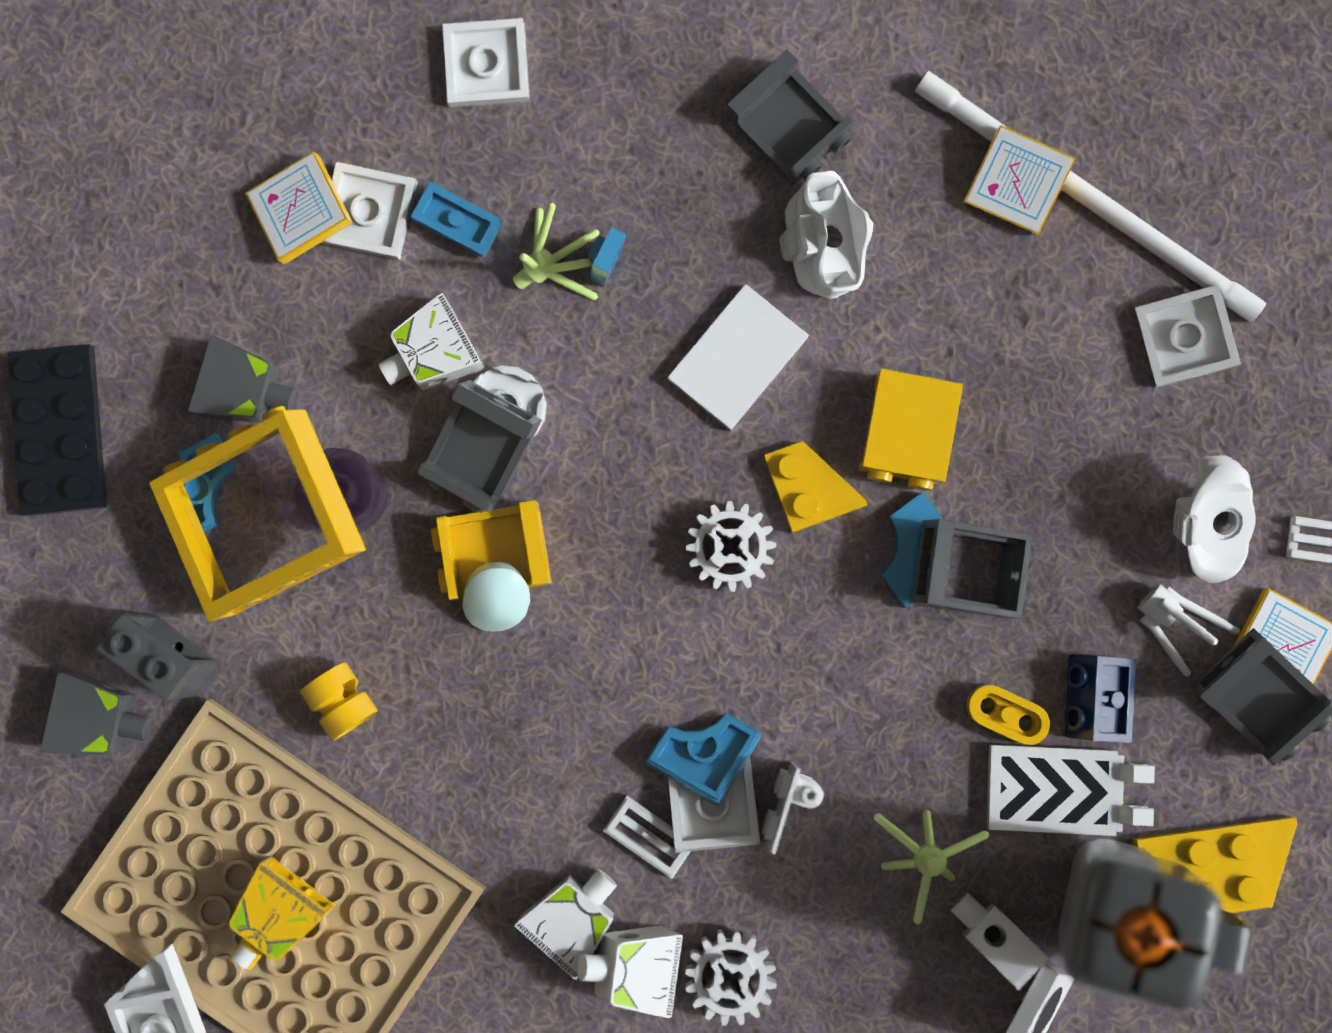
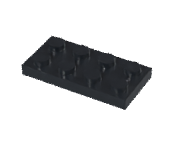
[7,344,107,517]

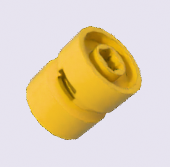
[299,662,378,742]

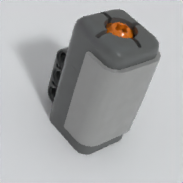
[1058,838,1254,1010]

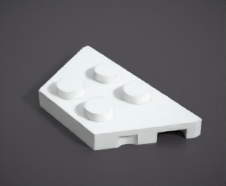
[104,944,206,1033]

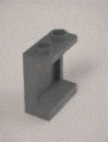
[726,49,855,186]
[416,380,542,513]
[1191,628,1332,765]

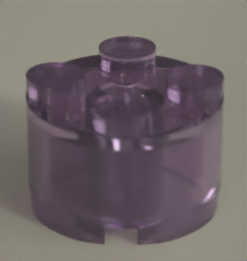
[294,448,388,533]

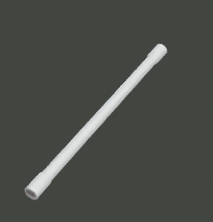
[915,71,1266,323]

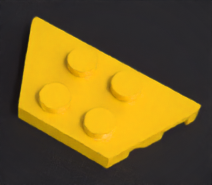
[1133,816,1297,913]

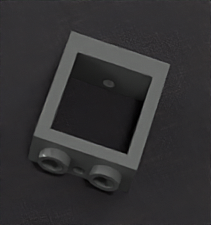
[911,519,1034,619]
[96,613,222,700]

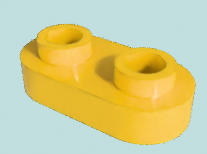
[966,685,1050,745]

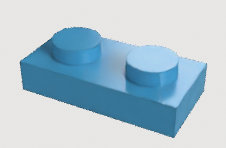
[410,182,504,258]
[588,227,626,287]

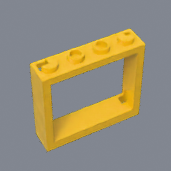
[149,406,366,622]

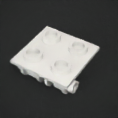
[761,762,823,854]

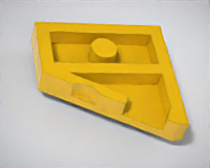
[763,441,867,533]

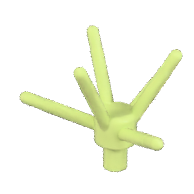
[513,203,599,300]
[874,810,989,924]

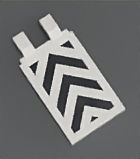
[986,744,1155,836]

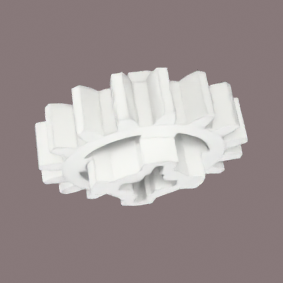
[686,501,776,592]
[685,928,777,1026]

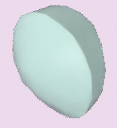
[462,562,530,632]

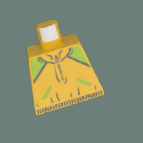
[229,857,336,970]

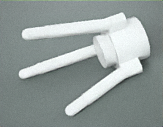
[1138,584,1240,677]

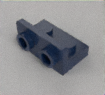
[1065,654,1136,743]

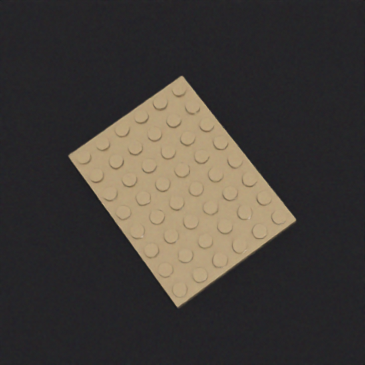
[61,699,486,1033]

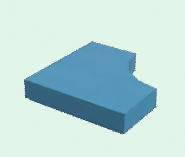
[646,712,762,807]

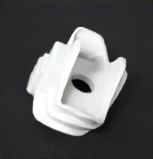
[779,171,873,299]
[1173,455,1256,583]

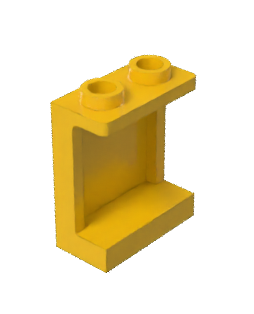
[858,368,963,491]
[431,500,552,601]

